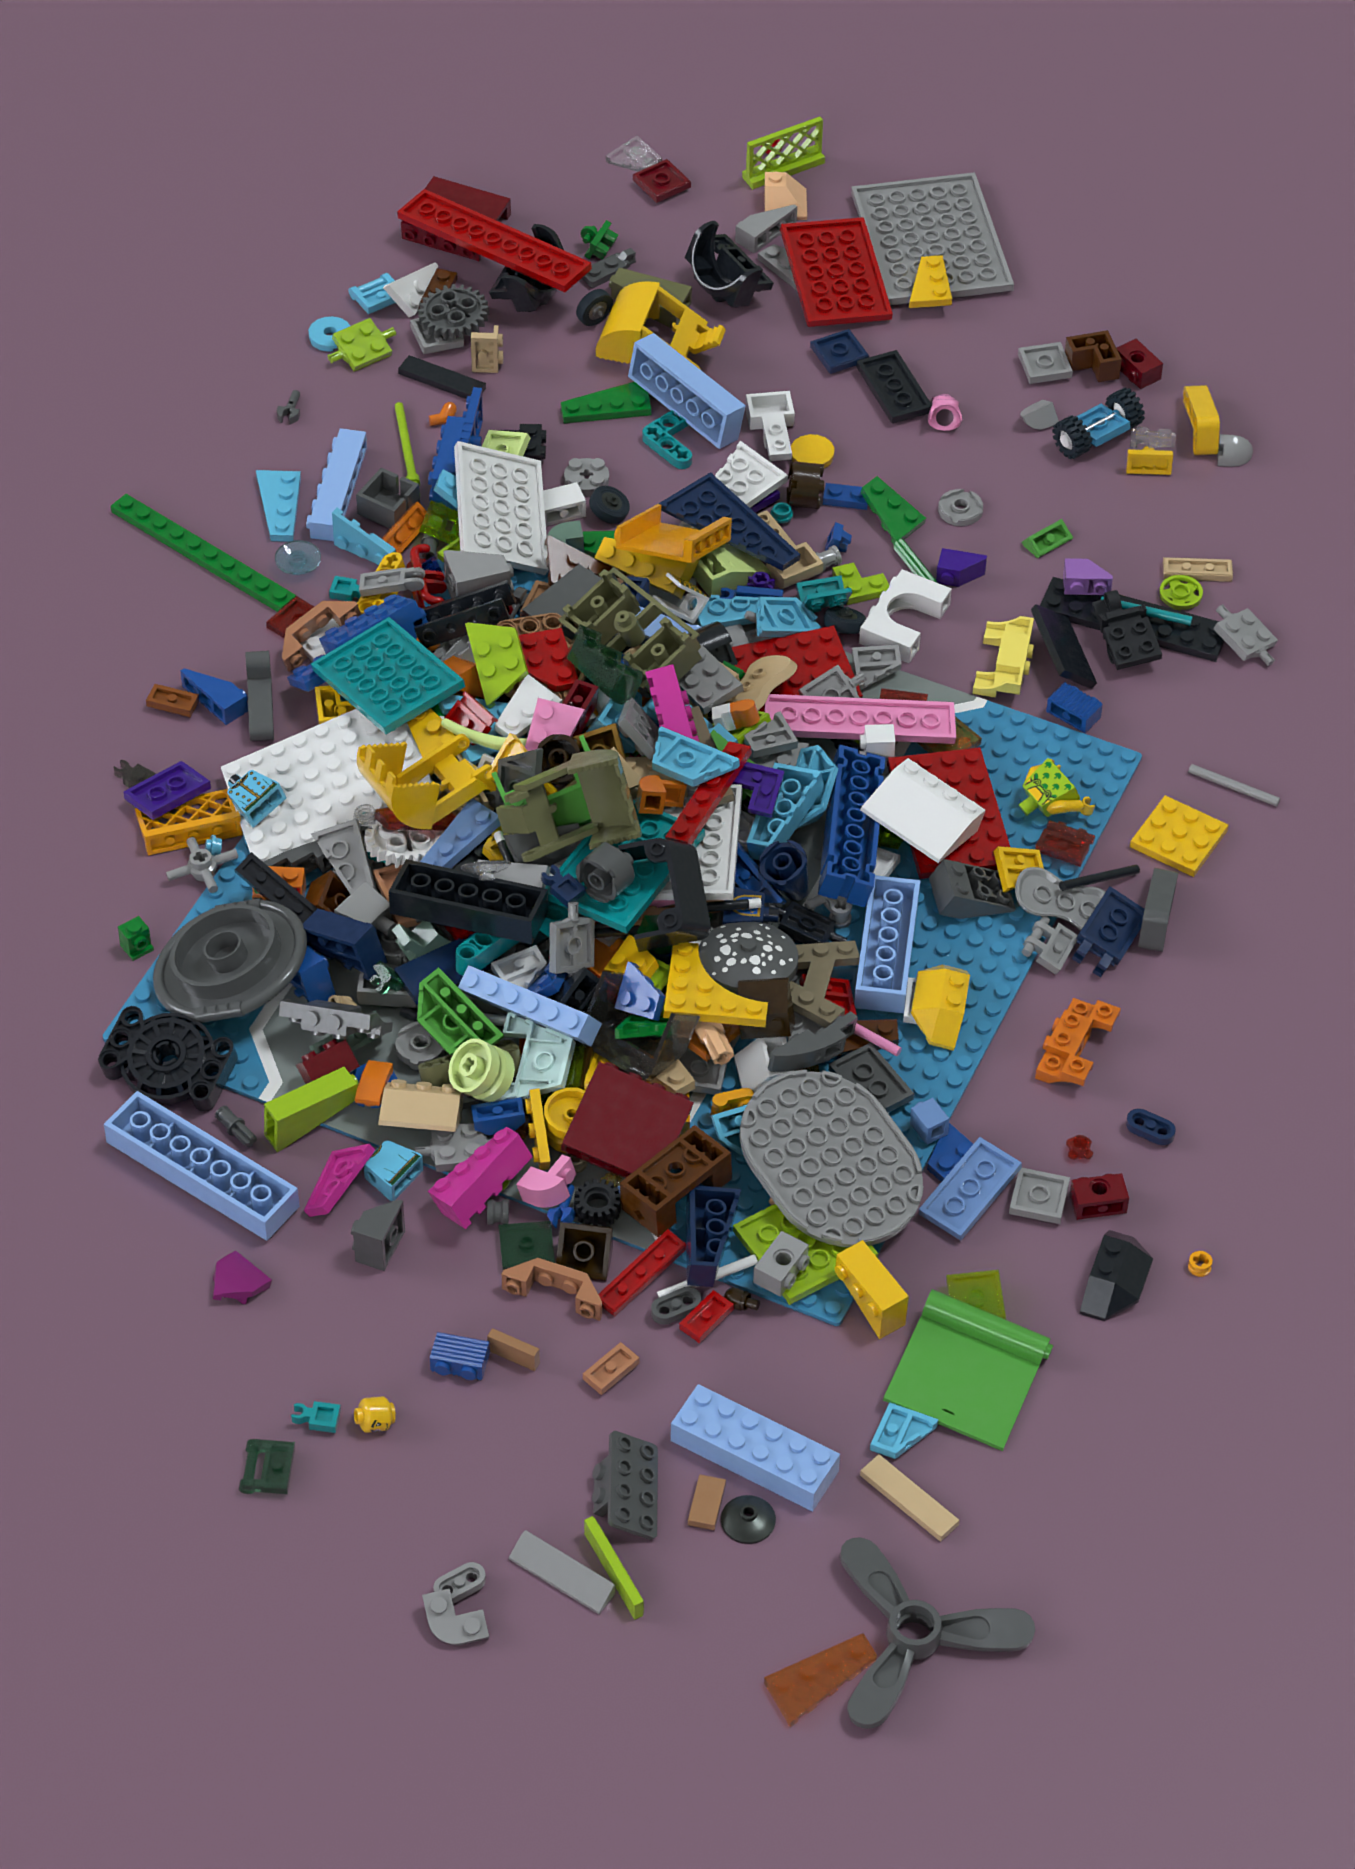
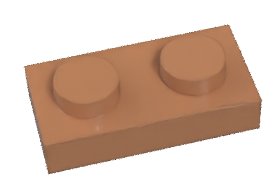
[583,1342,640,1395]

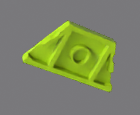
[465,622,529,708]

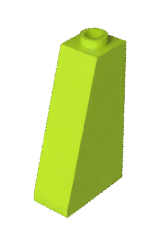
[264,1067,359,1152]

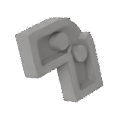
[422,1588,489,1646]

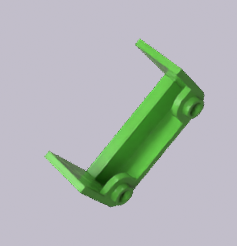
[492,735,592,826]

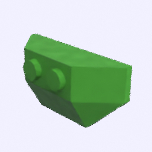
[417,967,504,1056]

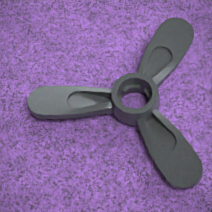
[840,1537,1035,1729]

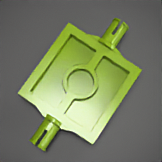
[328,318,396,372]

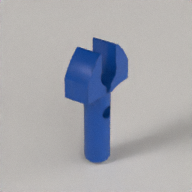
[547,1184,576,1228]

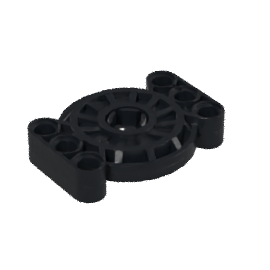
[98,1006,238,1112]

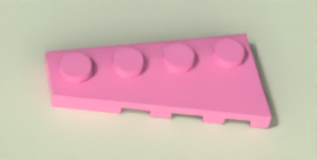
[525,698,586,751]

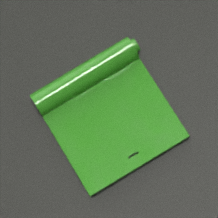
[883,1289,1054,1451]

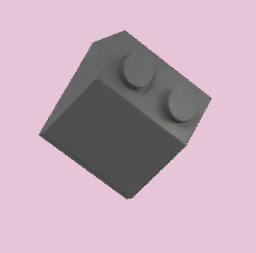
[351,1199,405,1271]

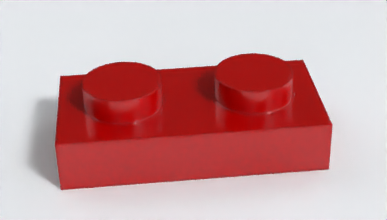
[679,1290,734,1343]

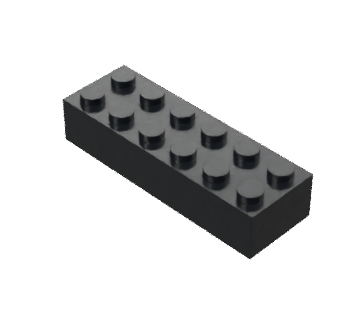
[388,859,549,944]

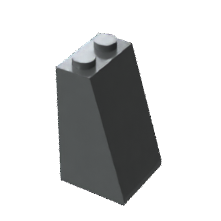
[522,564,601,644]

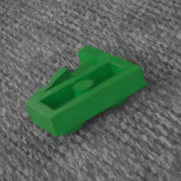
[615,1015,679,1039]

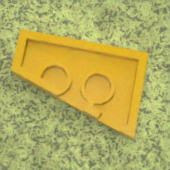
[525,1088,550,1170]

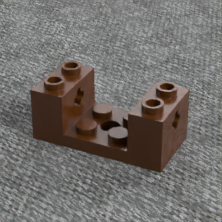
[620,1125,732,1237]

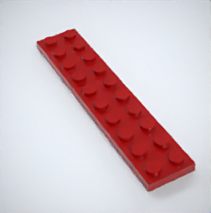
[397,189,592,293]

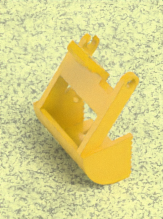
[596,281,726,370]
[357,734,496,829]

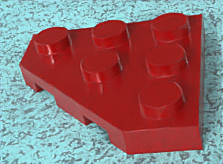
[519,628,578,692]

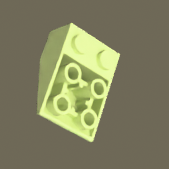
[692,543,771,598]

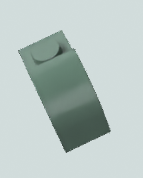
[547,520,584,553]
[392,921,451,961]

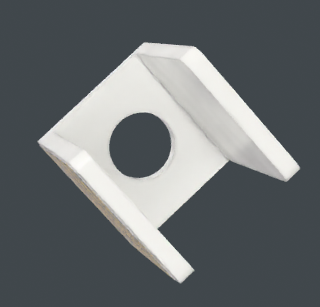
[652,572,710,624]

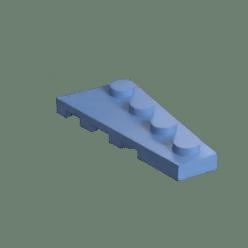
[420,798,500,868]

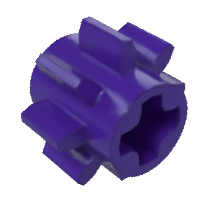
[747,572,775,589]

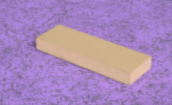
[1163,557,1233,582]

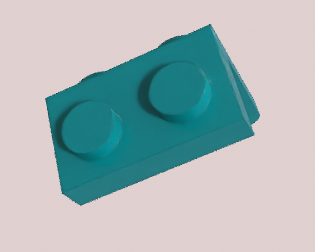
[795,575,852,613]

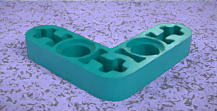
[642,410,692,469]

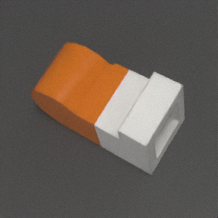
[712,699,760,731]

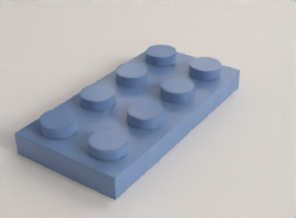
[919,1137,1022,1241]

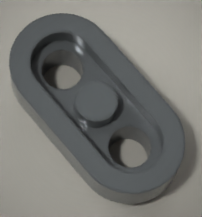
[651,1287,701,1325]

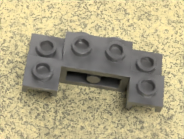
[279,999,393,1039]

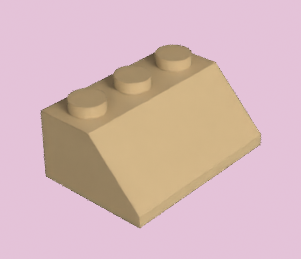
[378,1079,464,1132]

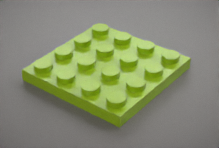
[733,1204,878,1305]

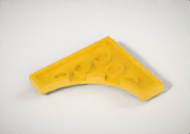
[663,942,768,1027]

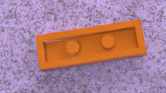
[382,501,432,554]

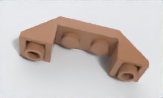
[282,601,361,672]
[502,1258,602,1321]

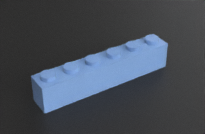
[306,428,367,541]
[458,965,602,1046]

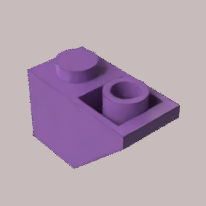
[1063,558,1113,595]

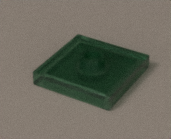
[499,1221,555,1270]

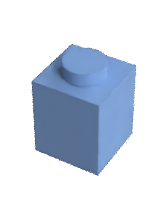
[910,1098,949,1144]

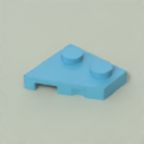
[870,1402,938,1459]

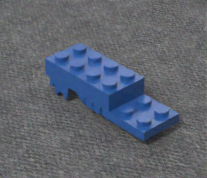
[428,387,483,513]
[287,594,428,692]

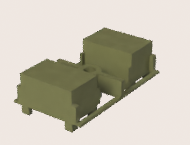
[558,567,702,694]

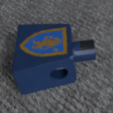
[723,887,779,925]

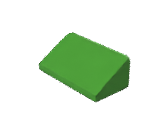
[1021,519,1073,558]

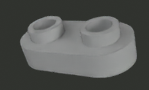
[433,1562,486,1604]

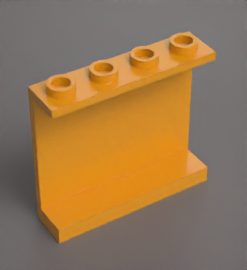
[614,504,732,563]

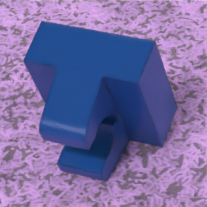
[825,522,852,552]

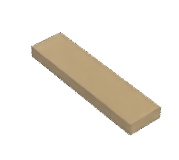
[860,1454,960,1542]

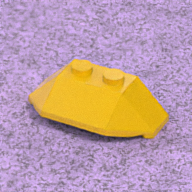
[911,964,970,1051]

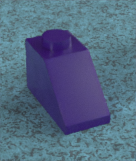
[936,548,987,587]

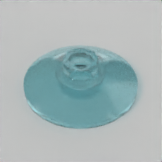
[275,540,321,575]

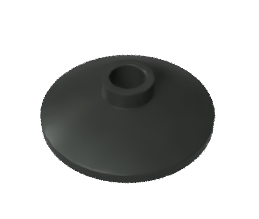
[721,1495,776,1544]

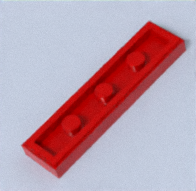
[598,1229,686,1317]

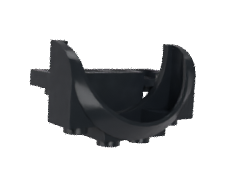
[685,221,774,308]
[489,224,564,312]

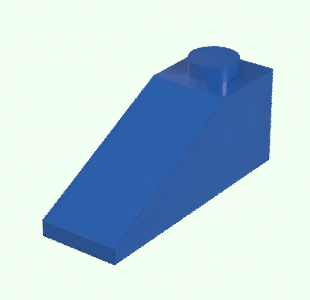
[180,668,248,725]

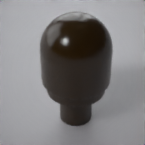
[724,1287,760,1311]

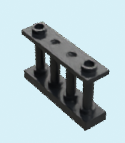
[414,580,516,648]

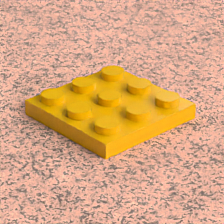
[1130,795,1229,877]

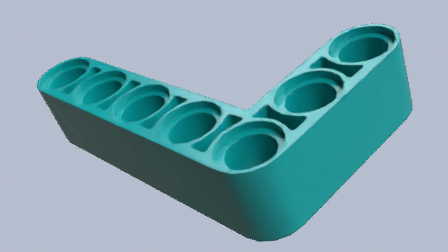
[456,900,568,976]

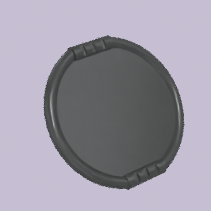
[153,898,307,1023]

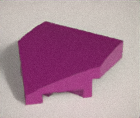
[213,1251,272,1304]

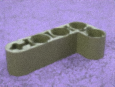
[418,1040,521,1087]

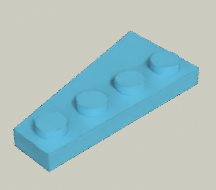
[256,470,301,542]

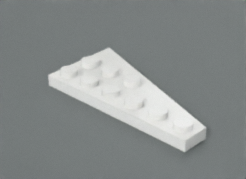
[679,441,788,530]

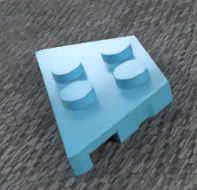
[756,597,822,637]
[652,726,740,787]

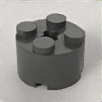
[576,842,635,903]

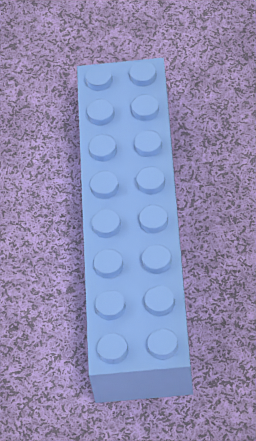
[104,1091,300,1241]

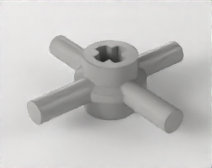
[166,837,238,893]

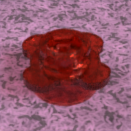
[1066,1135,1093,1160]

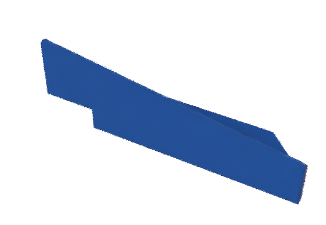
[735,841,787,905]

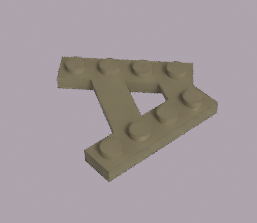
[789,940,860,1028]

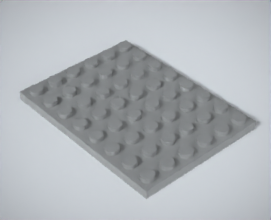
[851,172,1014,305]

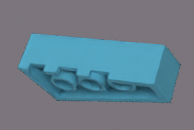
[746,763,824,860]

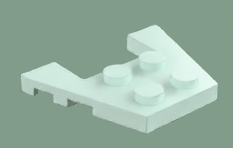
[486,1012,576,1103]

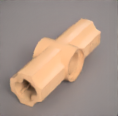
[693,1021,734,1065]

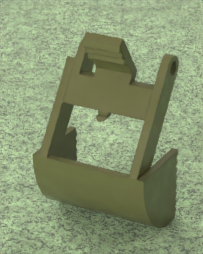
[496,749,642,862]

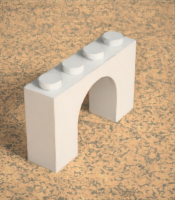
[859,569,952,663]

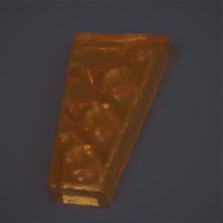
[764,1633,877,1728]

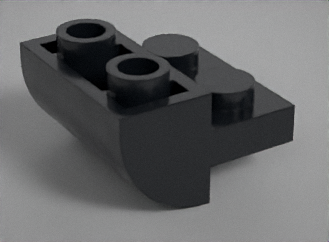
[687,621,738,665]

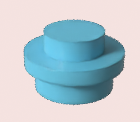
[204,835,222,856]

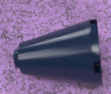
[759,840,809,901]

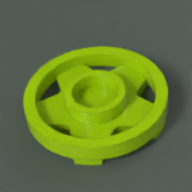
[1159,575,1203,611]

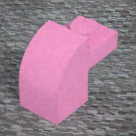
[516,1154,577,1208]

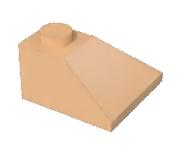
[764,172,807,220]

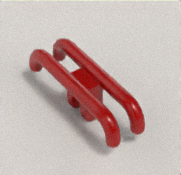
[407,544,447,608]

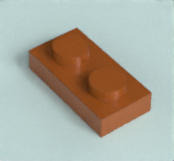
[146,684,199,717]

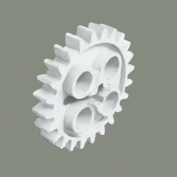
[364,813,443,868]

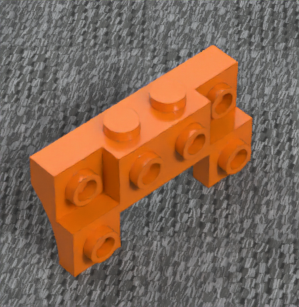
[1035,998,1121,1086]

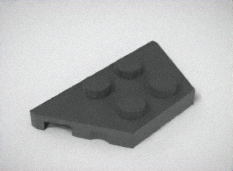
[495,748,543,808]

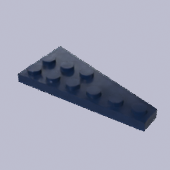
[659,472,801,571]

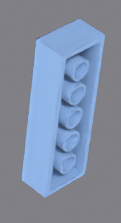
[628,333,746,449]
[854,875,920,1014]
[671,1384,840,1512]

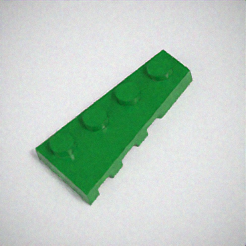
[561,382,651,424]

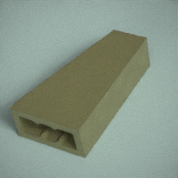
[609,267,692,329]

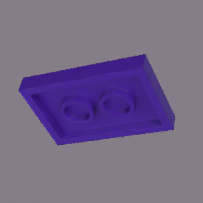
[123,761,211,820]

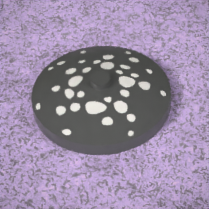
[698,922,798,995]

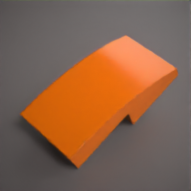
[355,1060,393,1106]

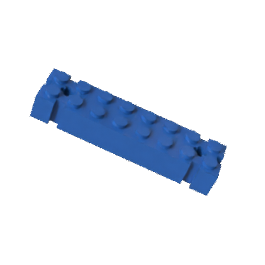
[818,745,886,907]

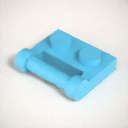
[348,273,396,314]

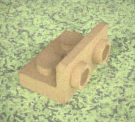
[471,325,503,373]

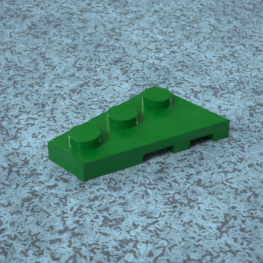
[860,476,926,545]

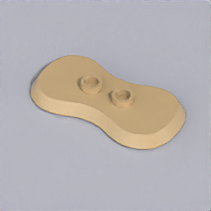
[721,655,797,711]

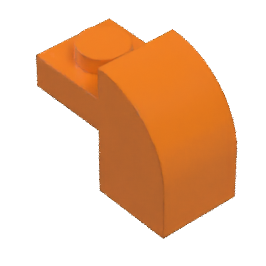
[635,775,687,815]

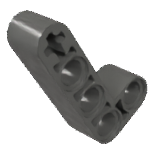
[245,651,274,741]
[1138,868,1179,952]

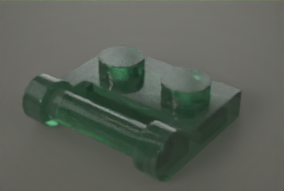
[238,1439,295,1494]

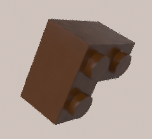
[1065,330,1122,382]

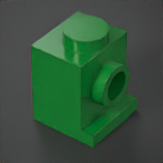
[118,916,154,961]

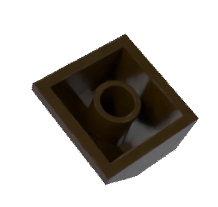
[738,977,796,1039]

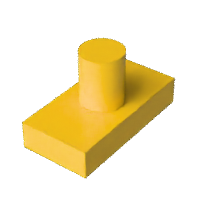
[1126,446,1173,475]

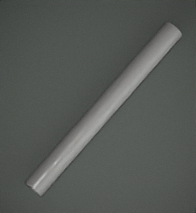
[1188,764,1280,807]

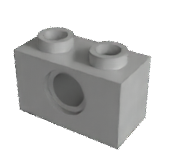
[753,1231,810,1297]

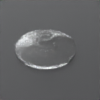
[461,860,511,880]

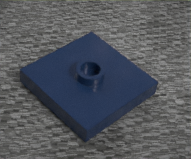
[810,329,869,374]

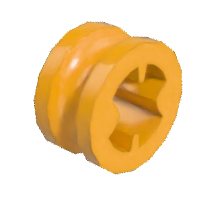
[1188,1251,1213,1277]

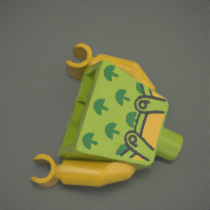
[1019,758,1095,817]

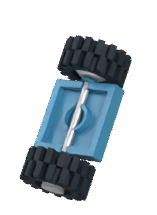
[1052,387,1145,459]

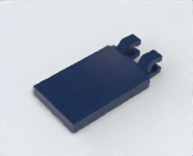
[1072,886,1145,978]
[394,932,497,1007]

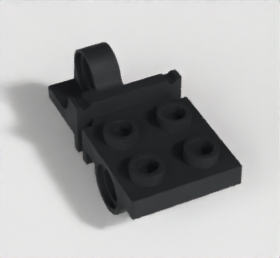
[1092,590,1162,670]

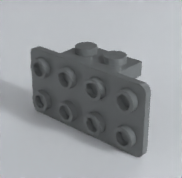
[592,1431,658,1540]

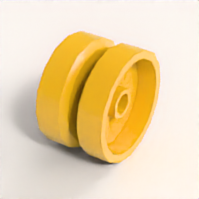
[544,1088,586,1153]

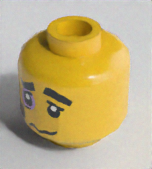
[354,1396,396,1433]

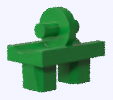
[580,220,618,260]

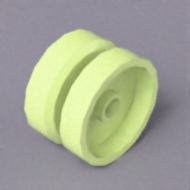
[448,1038,515,1102]

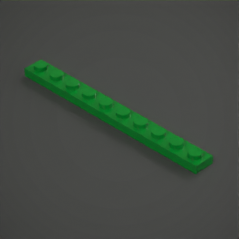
[111,494,297,615]

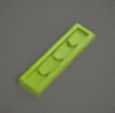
[584,1516,644,1620]

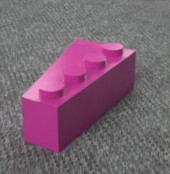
[645,664,700,742]
[428,1127,533,1229]

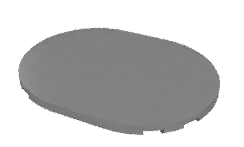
[740,1070,924,1247]

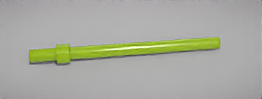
[394,402,420,486]

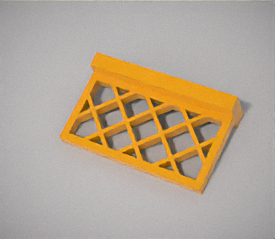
[135,789,243,856]

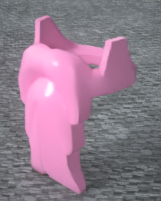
[928,394,962,431]

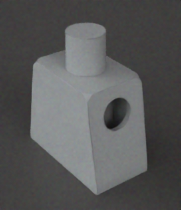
[334,882,397,936]

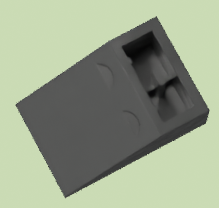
[929,859,1016,919]

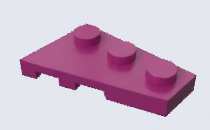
[304,1144,375,1217]

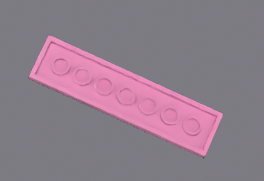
[764,694,956,744]

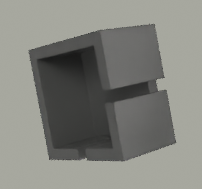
[356,468,420,529]

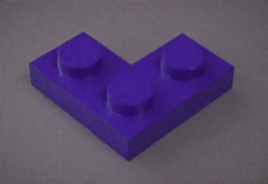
[731,762,785,818]

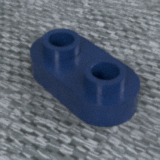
[1126,1109,1176,1145]

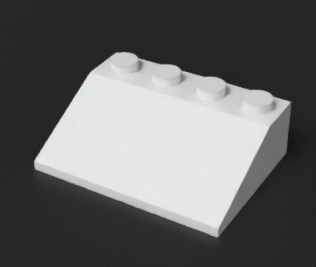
[860,758,986,863]

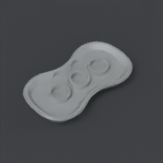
[1015,867,1106,930]

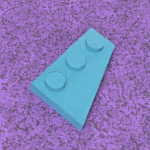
[691,595,759,627]

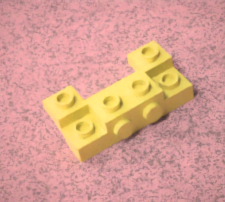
[972,616,1034,698]

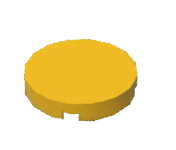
[791,434,834,469]

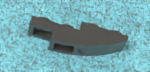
[768,1011,858,1072]

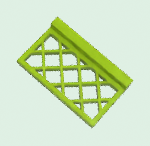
[742,116,825,190]

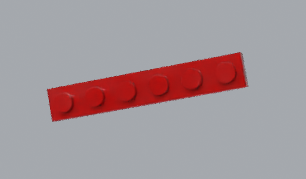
[665,741,752,845]

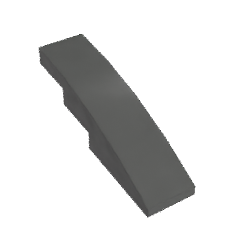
[264,841,334,874]

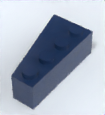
[686,1186,741,1287]

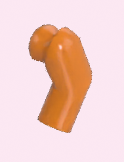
[429,402,457,426]

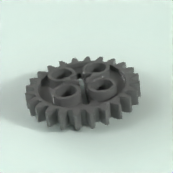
[418,284,489,341]

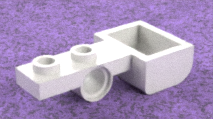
[746,391,795,461]

